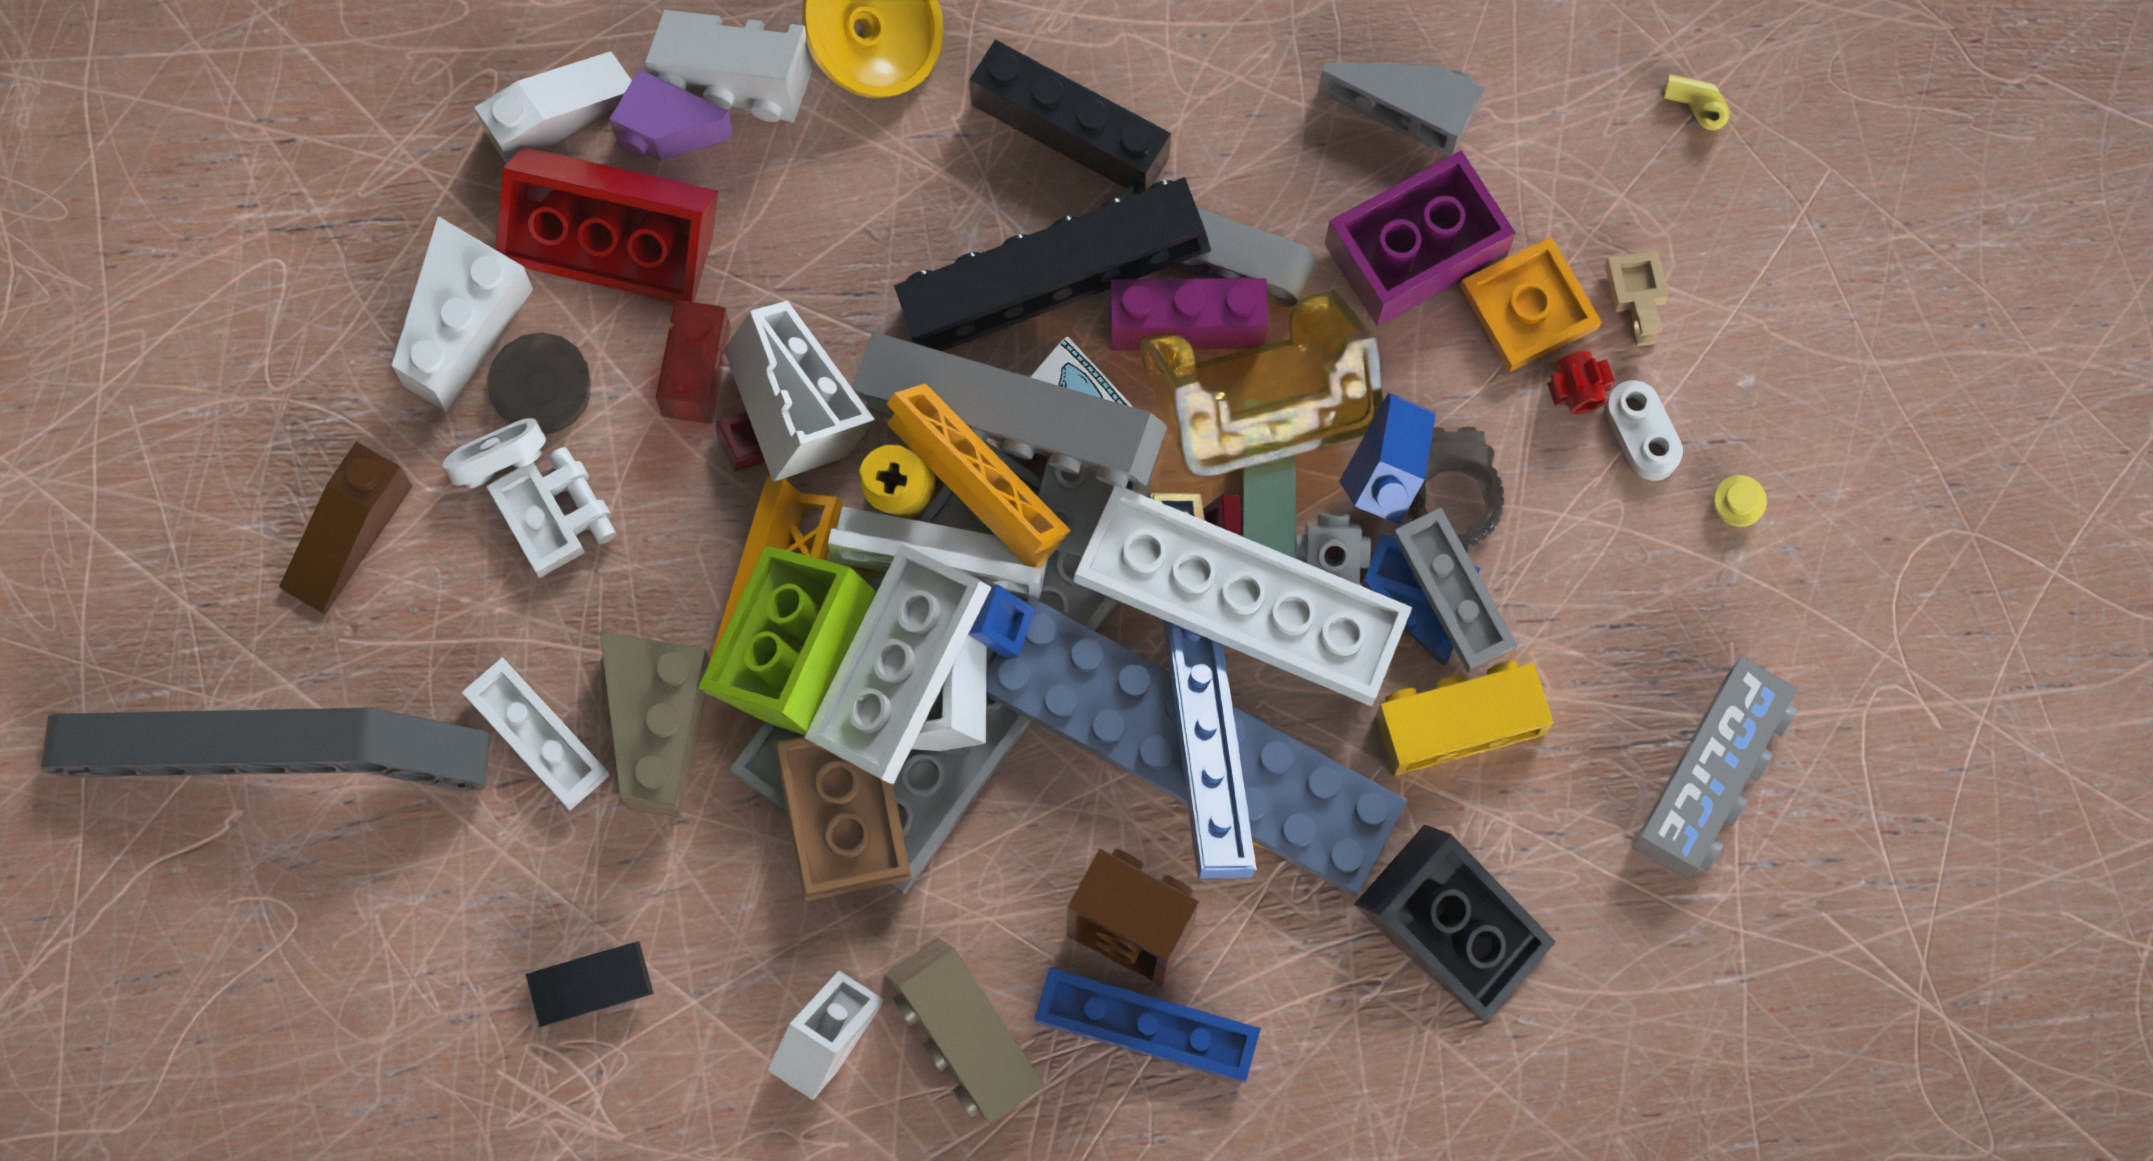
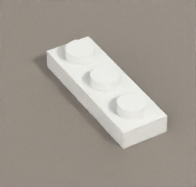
[462,657,610,811]

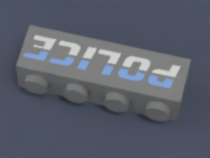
[1631,657,1798,880]

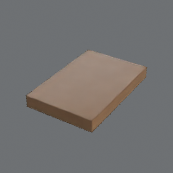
[774,735,912,902]

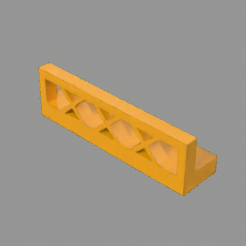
[886,383,1071,568]
[708,476,844,665]

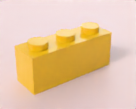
[1375,660,1554,776]

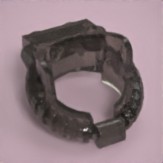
[1407,426,1505,553]

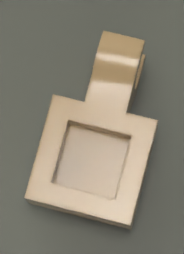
[1605,250,1669,346]

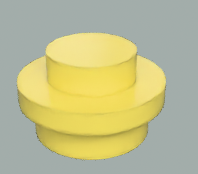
[1713,475,1767,527]

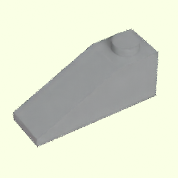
[1318,62,1485,156]

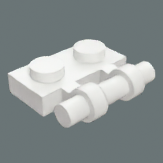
[487,447,617,578]

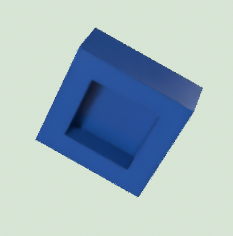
[968,584,1035,658]

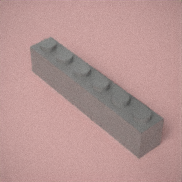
[852,331,1167,488]

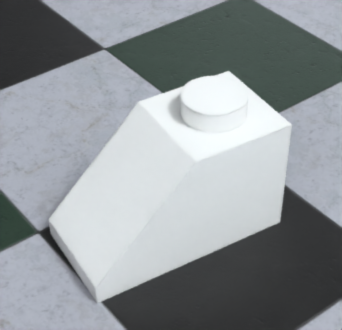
[767,971,884,1100]

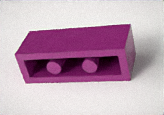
[1110,278,1268,350]

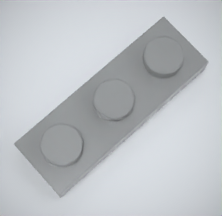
[1392,508,1518,673]

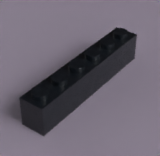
[894,177,1211,351]

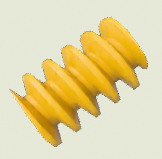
[858,445,936,519]

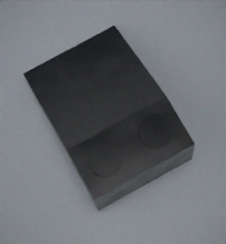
[1354,824,1556,1023]

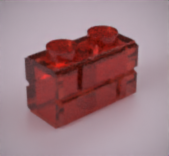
[655,300,731,424]

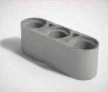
[1172,208,1316,307]

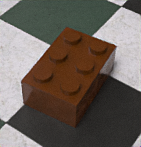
[1067,848,1200,987]

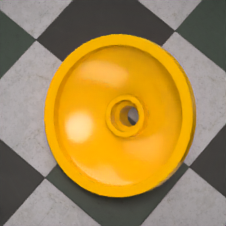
[802,0,943,98]

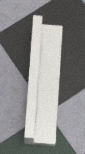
[828,506,1048,601]

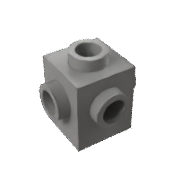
[1296,513,1371,585]

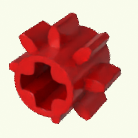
[1547,351,1615,414]

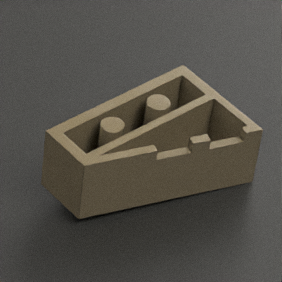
[600,632,710,818]
[884,938,1045,1124]

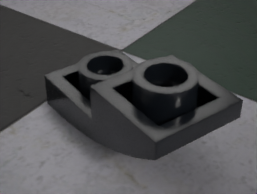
[525,941,654,1027]

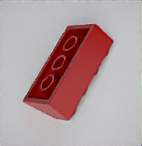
[496,147,718,306]

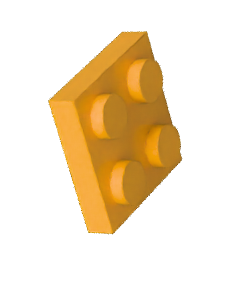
[1460,237,1602,372]

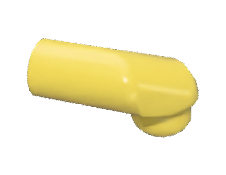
[1663,74,1730,130]

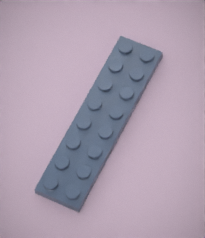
[986,597,1408,897]

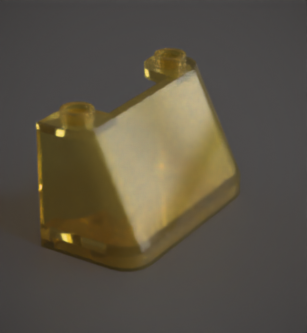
[1139,289,1383,477]

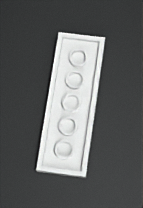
[1073,486,1412,707]

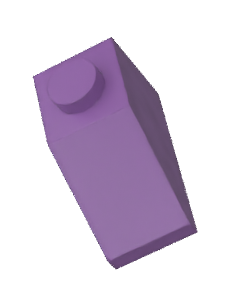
[610,69,733,161]

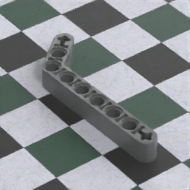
[41,708,490,791]

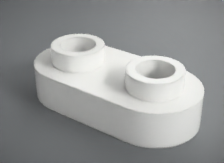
[1605,380,1683,481]
[442,418,546,488]

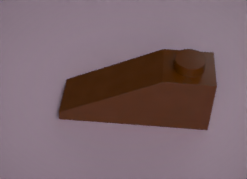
[279,441,413,615]

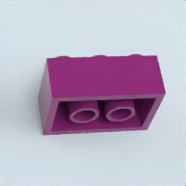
[1325,150,1516,327]

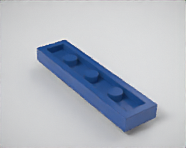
[1034,967,1261,1084]

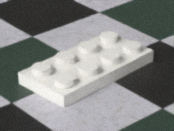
[804,544,991,784]

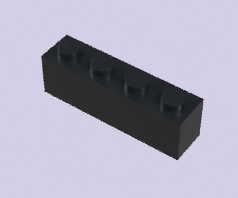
[969,39,1171,194]

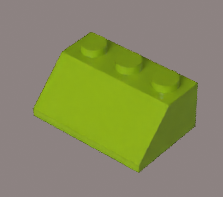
[698,545,877,735]

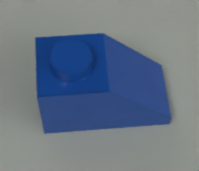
[1339,392,1436,525]

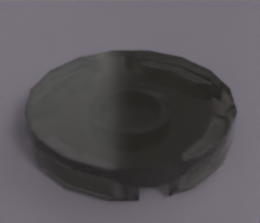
[487,332,592,434]

